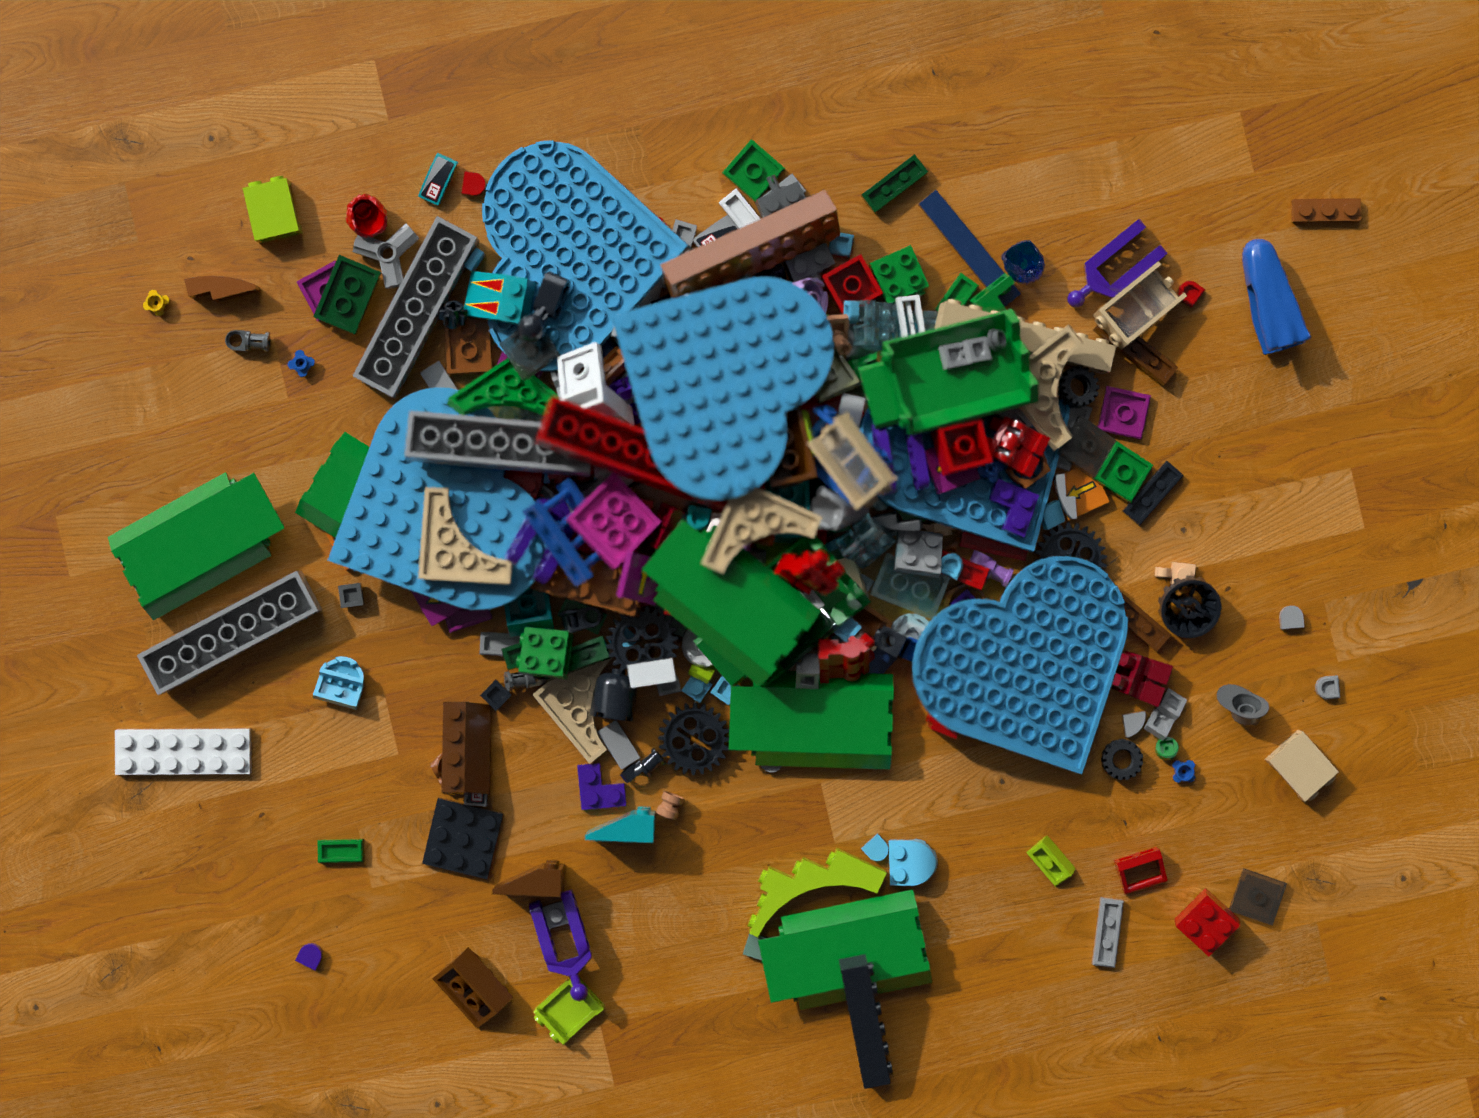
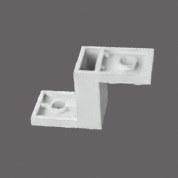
[557,342,634,480]

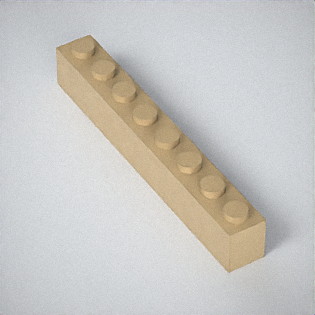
[934,299,1116,374]

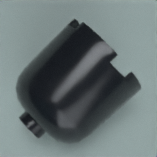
[590,669,637,722]

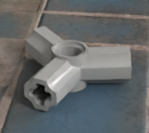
[352,224,420,289]

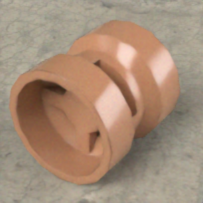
[656,791,684,820]

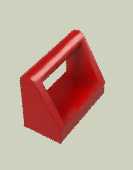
[1113,847,1168,895]

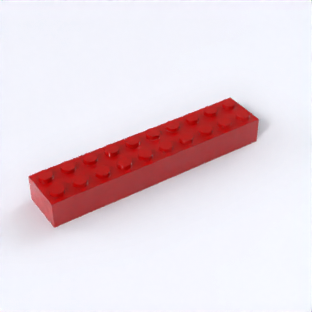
[534,396,767,512]

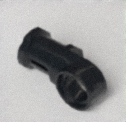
[620,748,666,783]

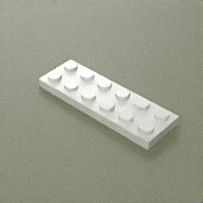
[115,729,251,775]

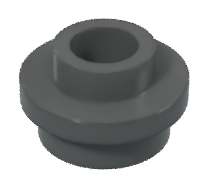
[986,329,1007,352]

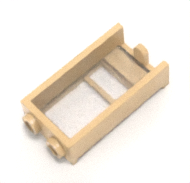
[1093,261,1187,350]
[807,412,898,510]

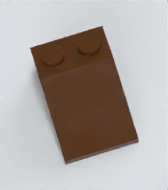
[492,860,565,897]

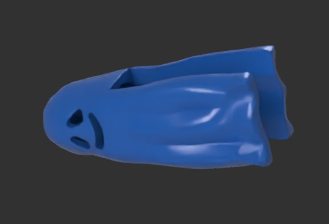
[1242,239,1311,355]

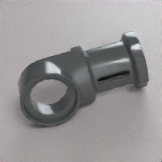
[225,330,271,352]
[504,671,548,692]

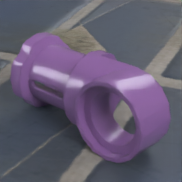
[970,550,1014,587]

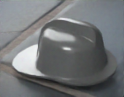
[1217,684,1269,726]

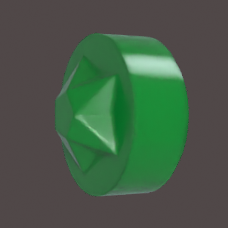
[1155,737,1179,760]

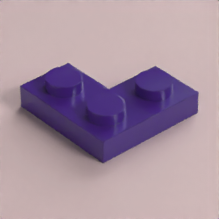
[988,479,1039,538]
[577,763,626,810]

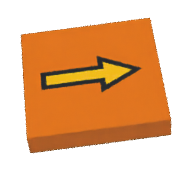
[1052,461,1110,521]

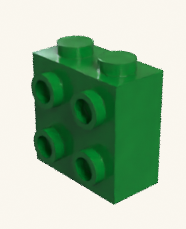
[869,245,929,308]
[516,627,574,680]

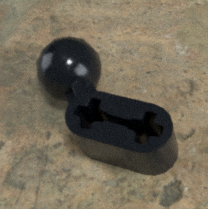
[517,271,571,343]

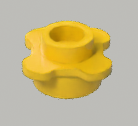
[143,290,170,316]

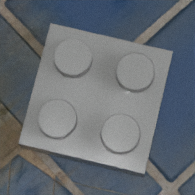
[894,530,943,578]

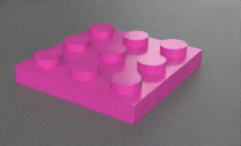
[565,473,661,570]

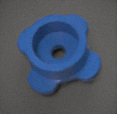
[288,350,315,377]
[977,457,1004,483]
[1172,760,1195,783]

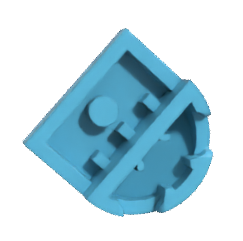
[313,656,364,710]
[889,839,938,886]

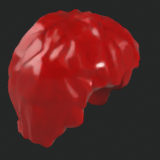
[345,193,388,239]

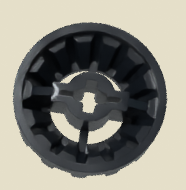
[1158,575,1222,638]

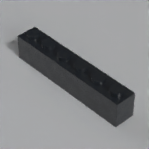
[839,954,893,1089]

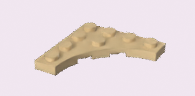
[1019,324,1083,451]
[418,487,512,585]
[701,488,822,574]
[533,642,613,764]

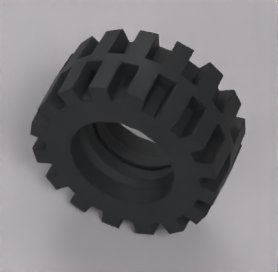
[1058,366,1099,409]
[1101,739,1143,780]

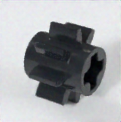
[439,301,468,329]

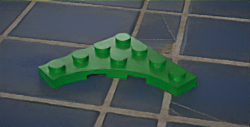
[447,357,559,416]

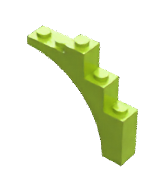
[747,848,887,937]

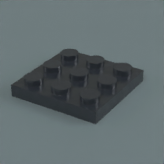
[422,797,504,879]

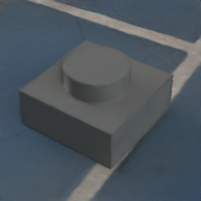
[338,583,365,608]

